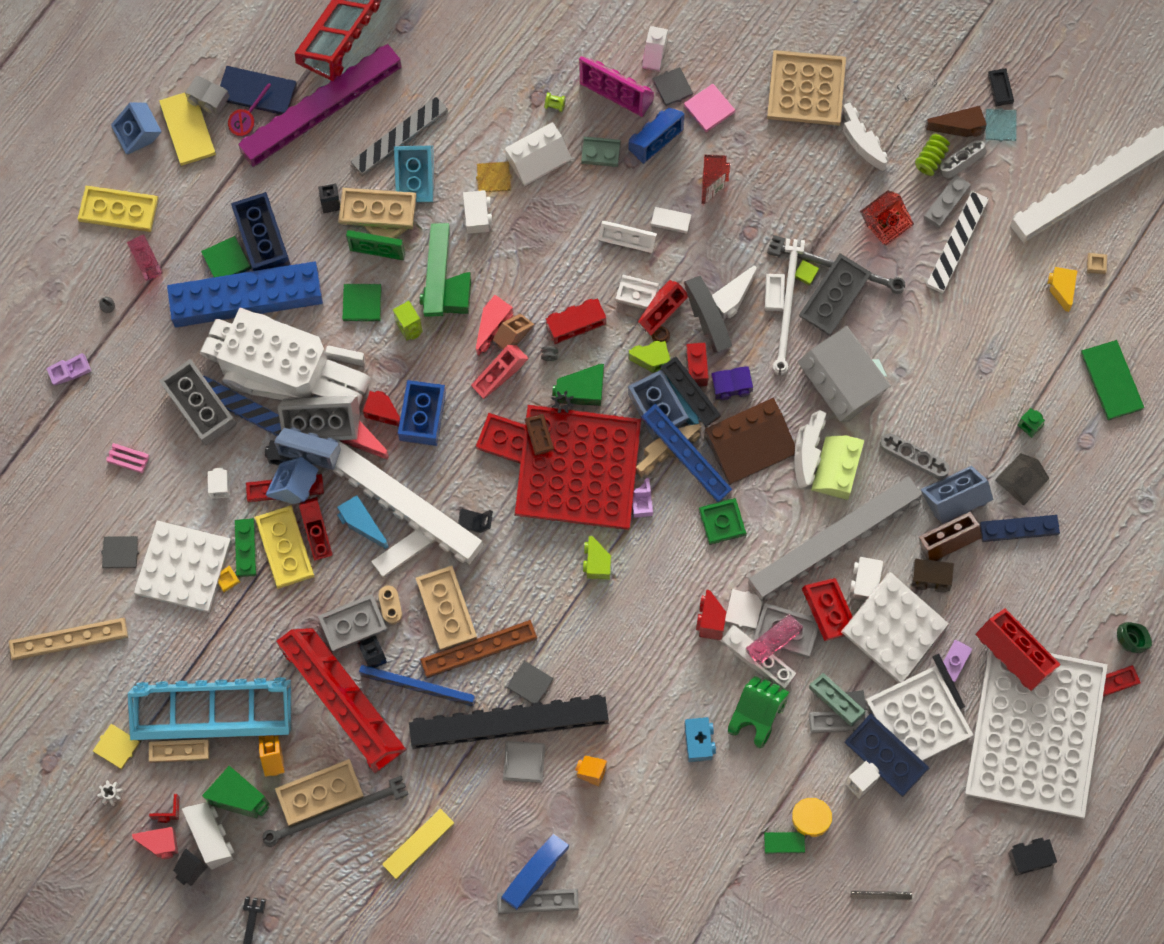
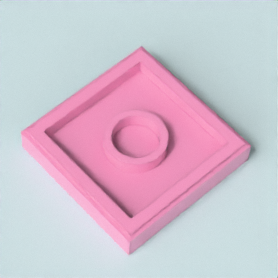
[684,84,735,132]

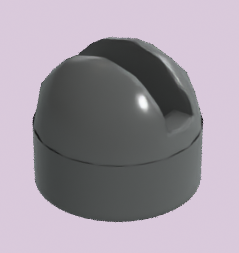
[99,297,115,313]

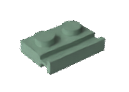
[581,136,620,167]

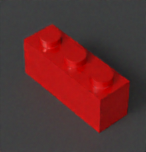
[545,298,607,345]

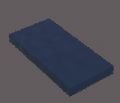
[220,66,297,115]
[844,713,930,797]

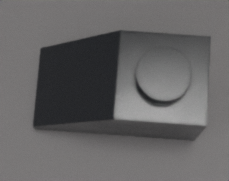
[173,849,207,886]

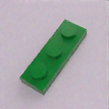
[235,518,257,577]

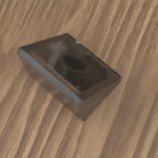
[995,453,1050,505]

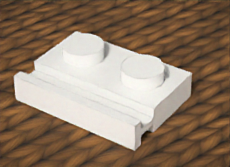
[615,275,659,309]

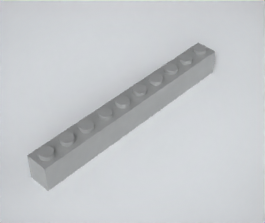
[748,476,922,601]

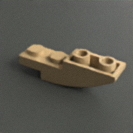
[636,424,702,478]

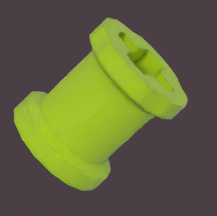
[544,92,566,112]

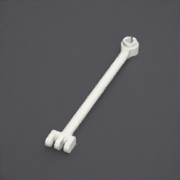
[773,238,805,376]

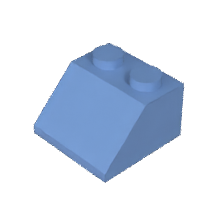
[111,102,162,154]
[266,457,319,504]

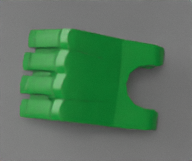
[727,676,790,749]

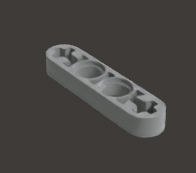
[880,433,949,479]

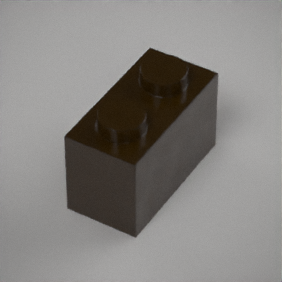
[911,558,954,592]

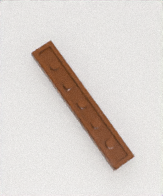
[420,620,537,678]

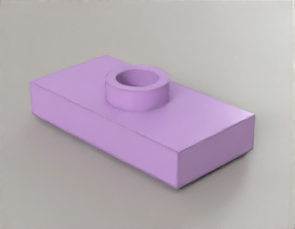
[943,640,972,683]

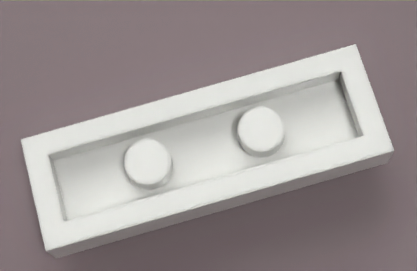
[598,221,657,253]

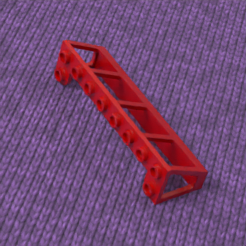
[276,628,407,774]

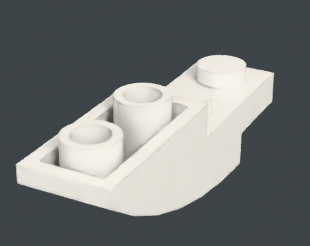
[842,103,888,171]
[794,410,826,488]
[720,625,796,689]

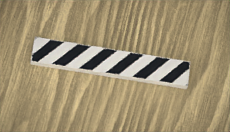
[926,191,989,293]

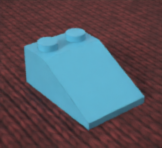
[394,145,434,202]

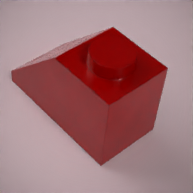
[363,391,400,427]

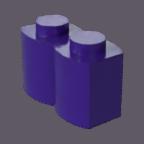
[711,366,753,401]

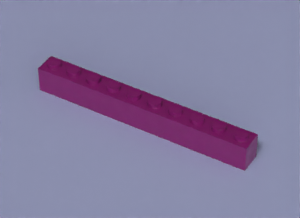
[238,44,402,167]

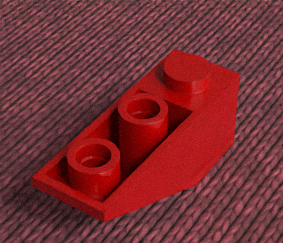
[299,497,333,561]

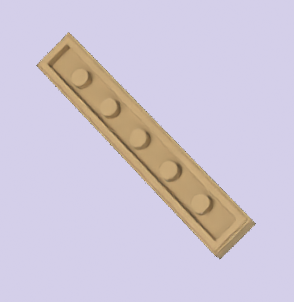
[9,618,128,661]

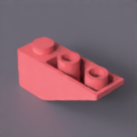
[476,295,514,356]

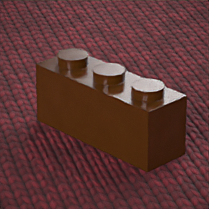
[919,512,981,561]

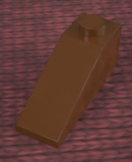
[925,105,987,137]

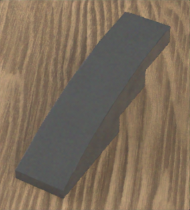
[684,276,732,353]

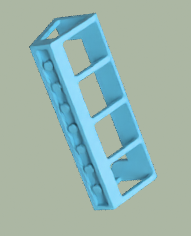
[128,677,291,740]

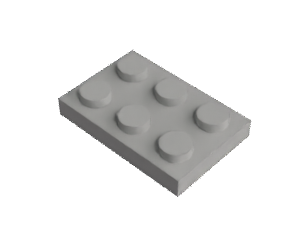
[318,594,387,653]
[753,603,818,658]

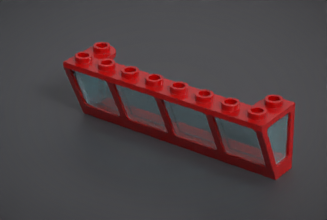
[295,0,382,82]

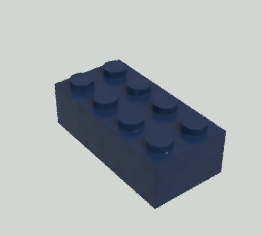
[231,192,291,271]

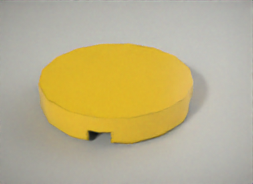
[792,798,832,837]

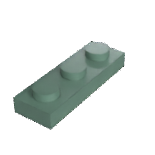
[809,673,866,726]

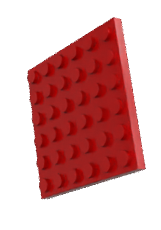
[514,405,641,530]

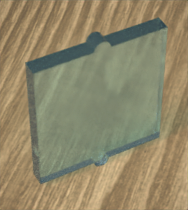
[985,108,1017,142]

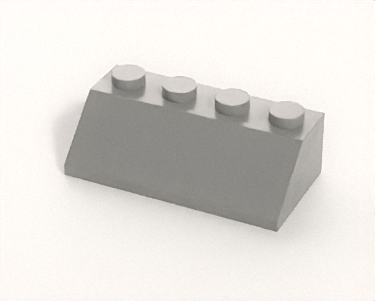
[278,395,360,440]

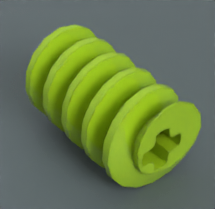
[915,134,950,176]

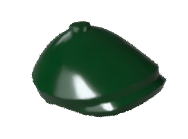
[1117,622,1152,653]

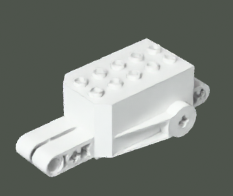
[200,308,371,405]

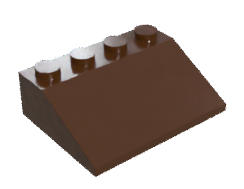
[704,397,795,485]

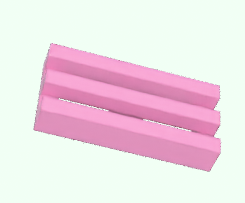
[106,443,150,474]

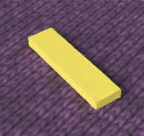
[382,809,454,880]

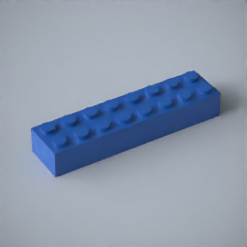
[167,261,323,328]

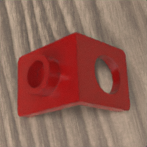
[149,794,180,823]

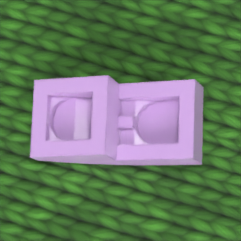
[46,353,91,385]

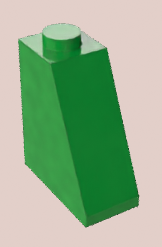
[420,272,471,314]
[552,364,604,406]

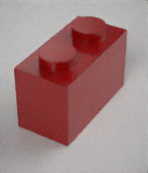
[686,343,708,386]

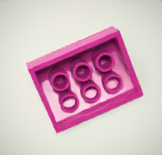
[579,56,654,117]

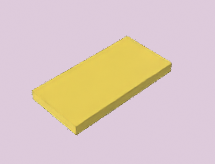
[159,92,216,166]
[78,186,159,232]
[255,505,315,589]

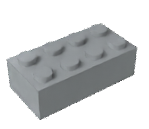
[159,359,237,446]

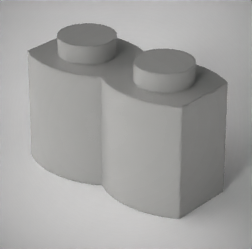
[185,76,230,114]

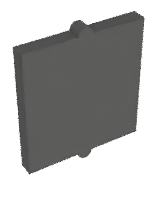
[653,67,693,106]
[101,536,139,568]
[507,660,553,703]

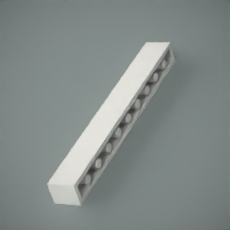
[1010,126,1164,243]
[333,440,484,565]

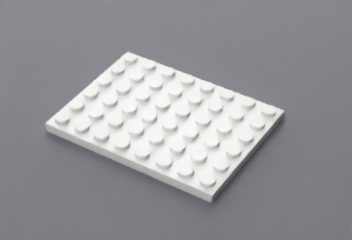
[964,649,1108,819]

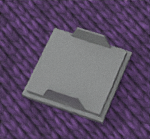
[503,741,545,783]

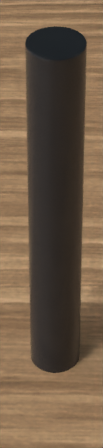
[932,653,965,709]

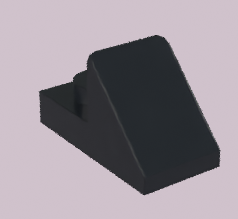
[358,635,387,668]

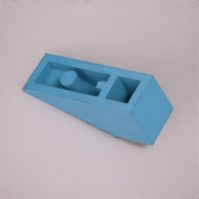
[337,495,389,549]

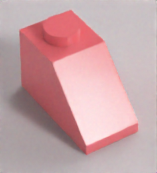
[132,827,178,859]

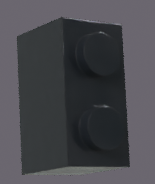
[1008,837,1057,876]

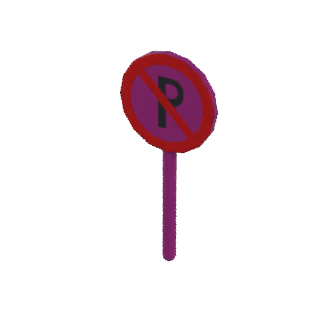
[228,83,271,136]

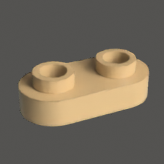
[378,586,402,625]

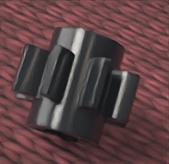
[551,391,574,413]

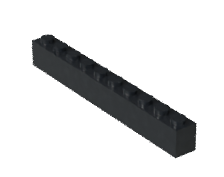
[409,695,609,749]

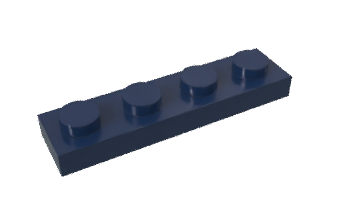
[980,514,1060,542]

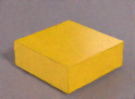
[218,566,240,592]

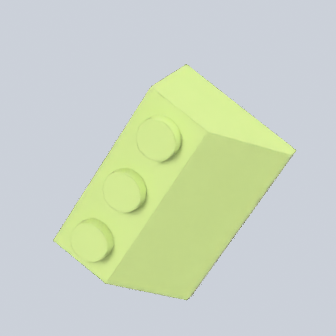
[811,435,864,500]

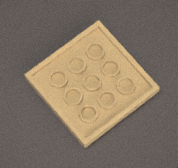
[767,50,846,126]

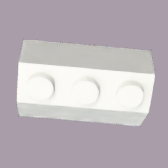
[505,122,572,186]
[182,802,235,870]

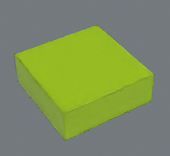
[795,260,819,286]

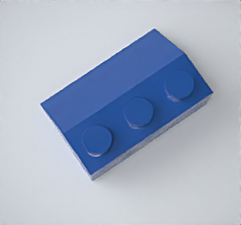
[628,108,684,164]

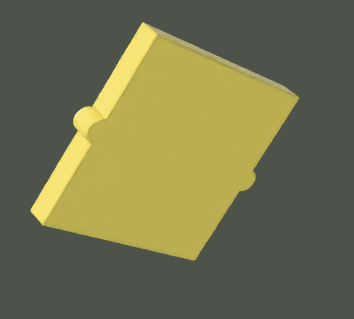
[93,724,140,769]

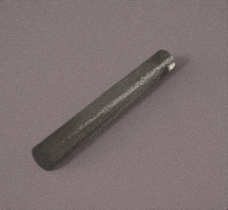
[851,891,912,900]

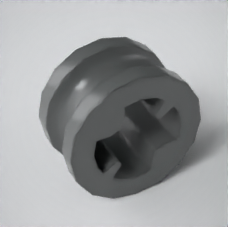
[541,346,558,361]

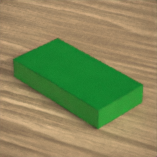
[764,832,805,854]

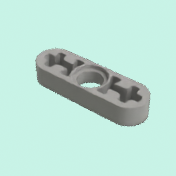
[940,140,987,178]

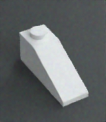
[712,265,757,320]

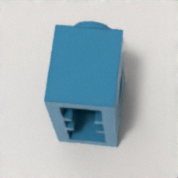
[684,717,716,762]

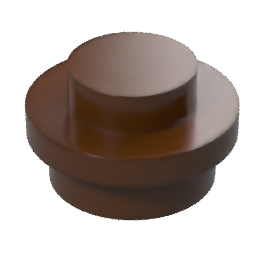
[651,326,670,343]

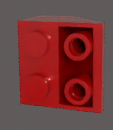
[696,590,727,640]

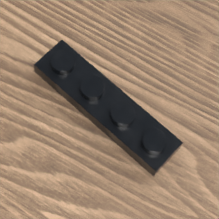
[661,356,721,428]

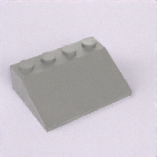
[797,326,891,422]

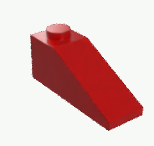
[638,280,688,336]

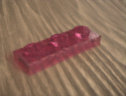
[746,614,803,664]

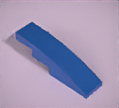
[501,834,569,910]

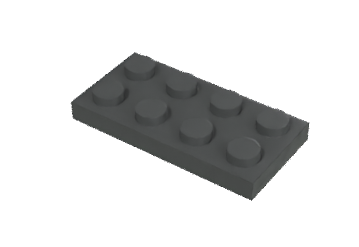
[799,253,872,336]

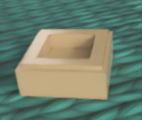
[1087,253,1107,274]

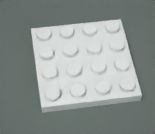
[134,521,232,613]
[841,572,949,683]
[865,666,973,761]

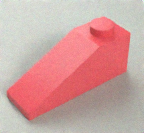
[471,345,529,399]
[339,420,389,459]

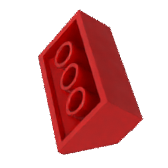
[975,608,1061,691]

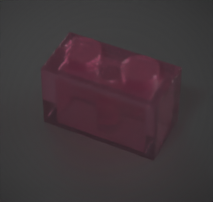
[127,234,163,281]

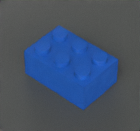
[398,380,446,446]

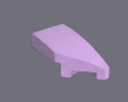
[632,478,653,518]

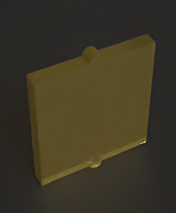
[476,162,512,192]

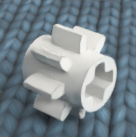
[97,780,123,806]

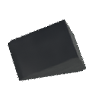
[318,183,341,213]

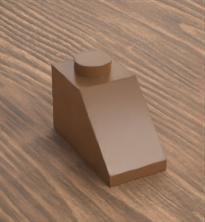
[493,313,535,349]

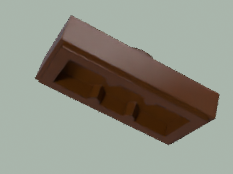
[524,414,554,456]

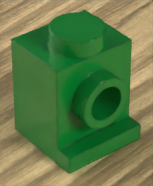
[1017,408,1045,438]

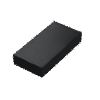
[988,68,1014,106]

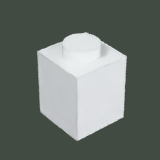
[208,468,230,499]

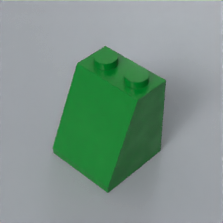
[202,766,270,819]

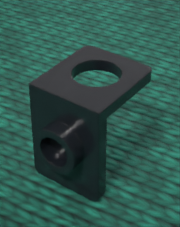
[458,508,493,533]

